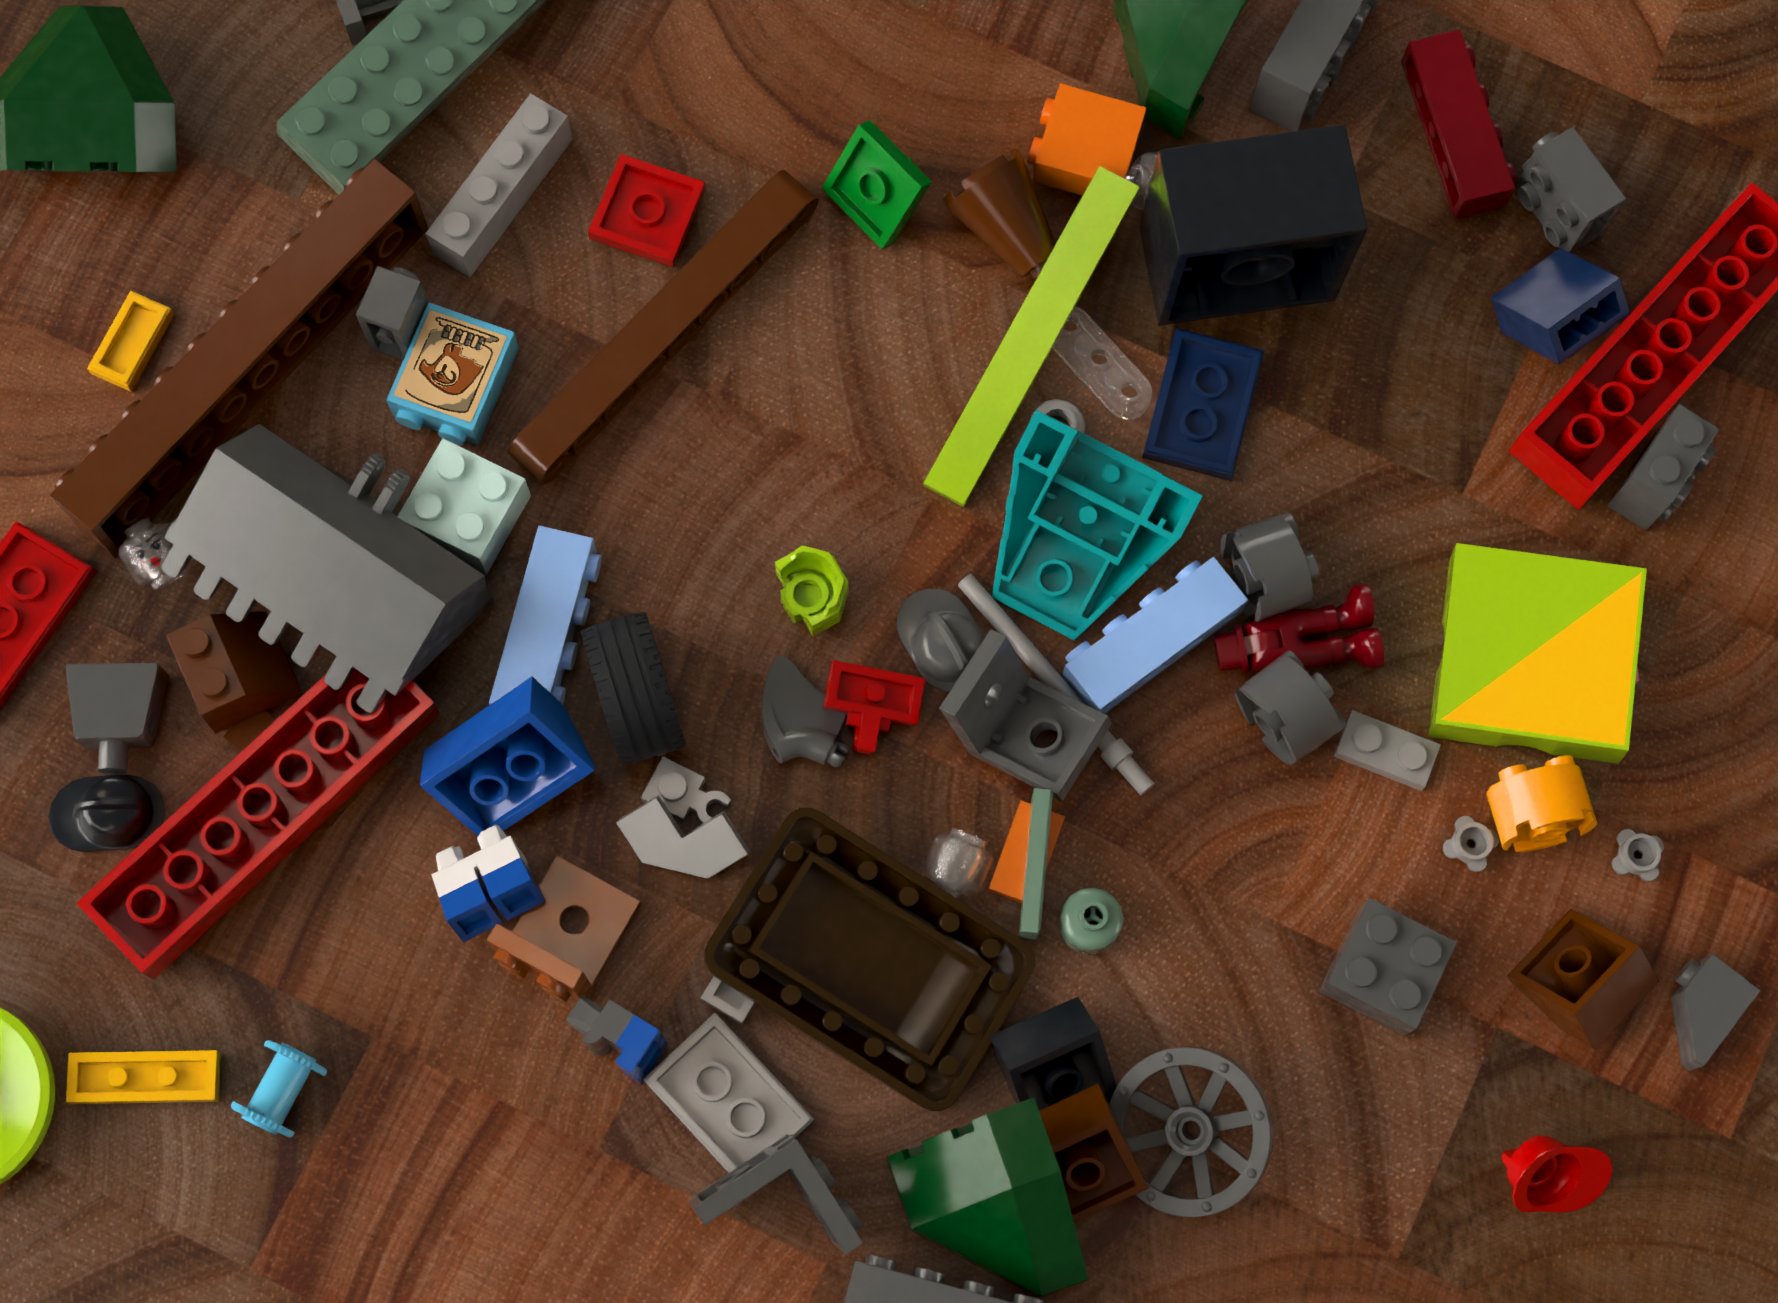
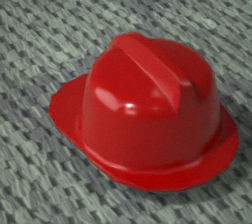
[1501,1135,1613,1213]

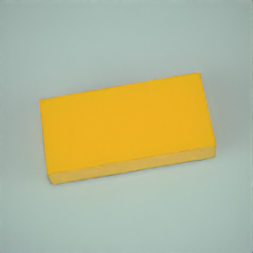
[87,291,175,392]

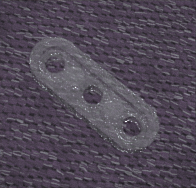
[1052,306,1152,420]

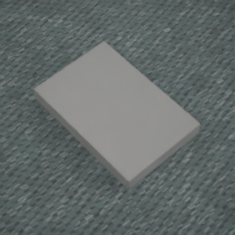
[643,1013,815,1173]

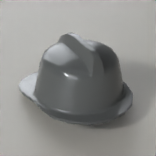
[896,588,985,692]

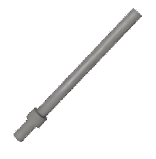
[958,574,1155,796]

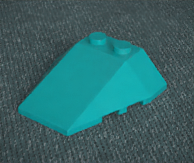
[992,410,1203,640]

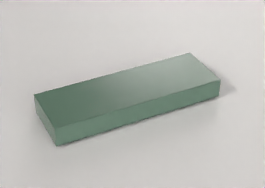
[1019,788,1053,941]

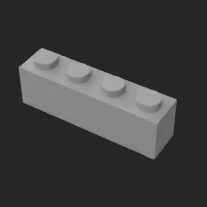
[425,93,573,278]

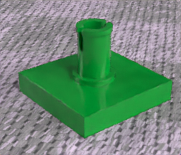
[822,120,932,250]

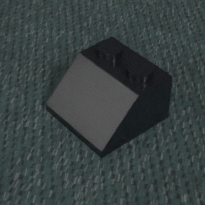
[989,997,1117,1111]

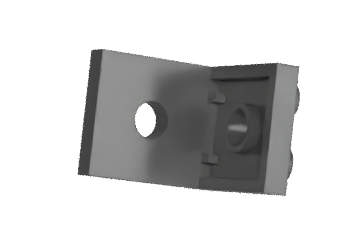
[939,629,1112,802]
[688,1134,863,1254]

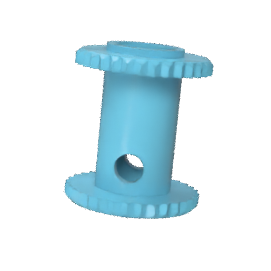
[231,1040,327,1138]

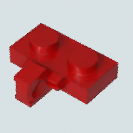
[822,660,925,755]

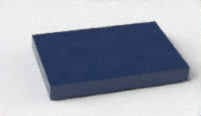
[1142,328,1264,481]

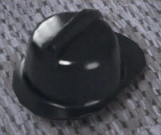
[48,774,165,852]

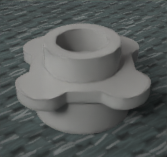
[1443,816,1499,872]
[1611,829,1664,882]

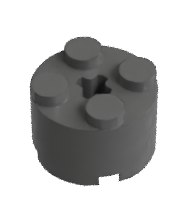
[1220,513,1319,622]
[1235,650,1346,765]

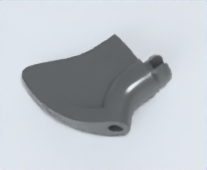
[761,656,849,768]

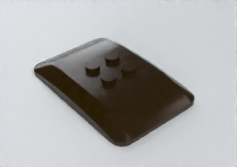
[704,807,1035,1111]

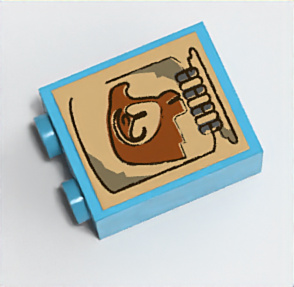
[386,302,519,446]

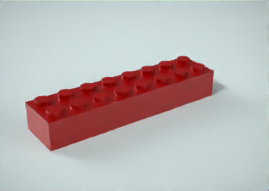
[1508,182,1778,511]
[76,669,440,980]

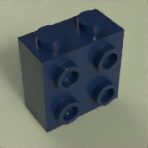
[1490,248,1630,364]

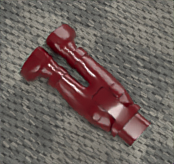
[1213,583,1384,674]

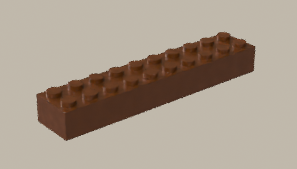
[50,159,429,558]

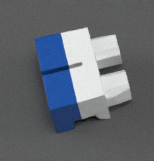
[431,825,546,943]

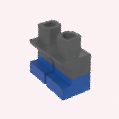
[566,995,668,1085]

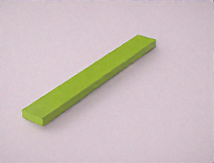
[923,166,1140,507]

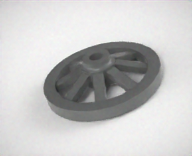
[1109,1046,1274,1217]

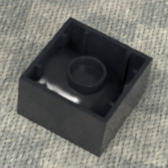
[1139,124,1368,326]

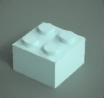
[397,438,531,575]

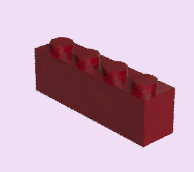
[1401,29,1517,219]

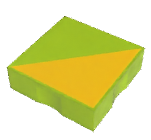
[1429,543,1647,764]

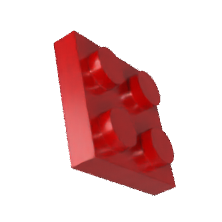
[588,153,706,268]

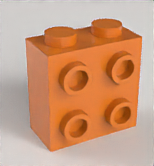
[1027,83,1147,196]

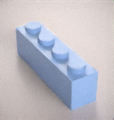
[489,525,602,705]
[1062,556,1248,714]

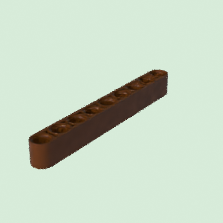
[508,170,819,484]

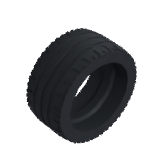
[581,612,686,765]

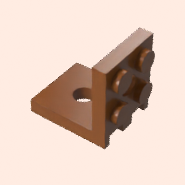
[486,855,641,1003]

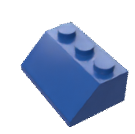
[420,676,595,836]

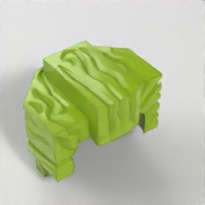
[775,545,849,637]

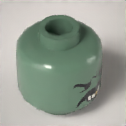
[1058,887,1124,955]

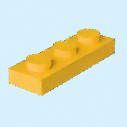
[66,1050,221,1104]

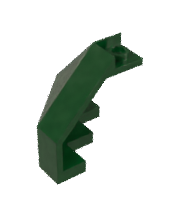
[1113,0,1249,139]
[0,5,177,172]
[887,1098,1089,1298]

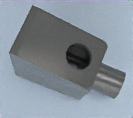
[66,663,169,774]

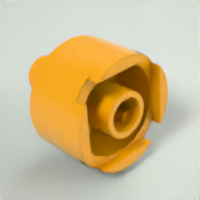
[1486,755,1597,852]

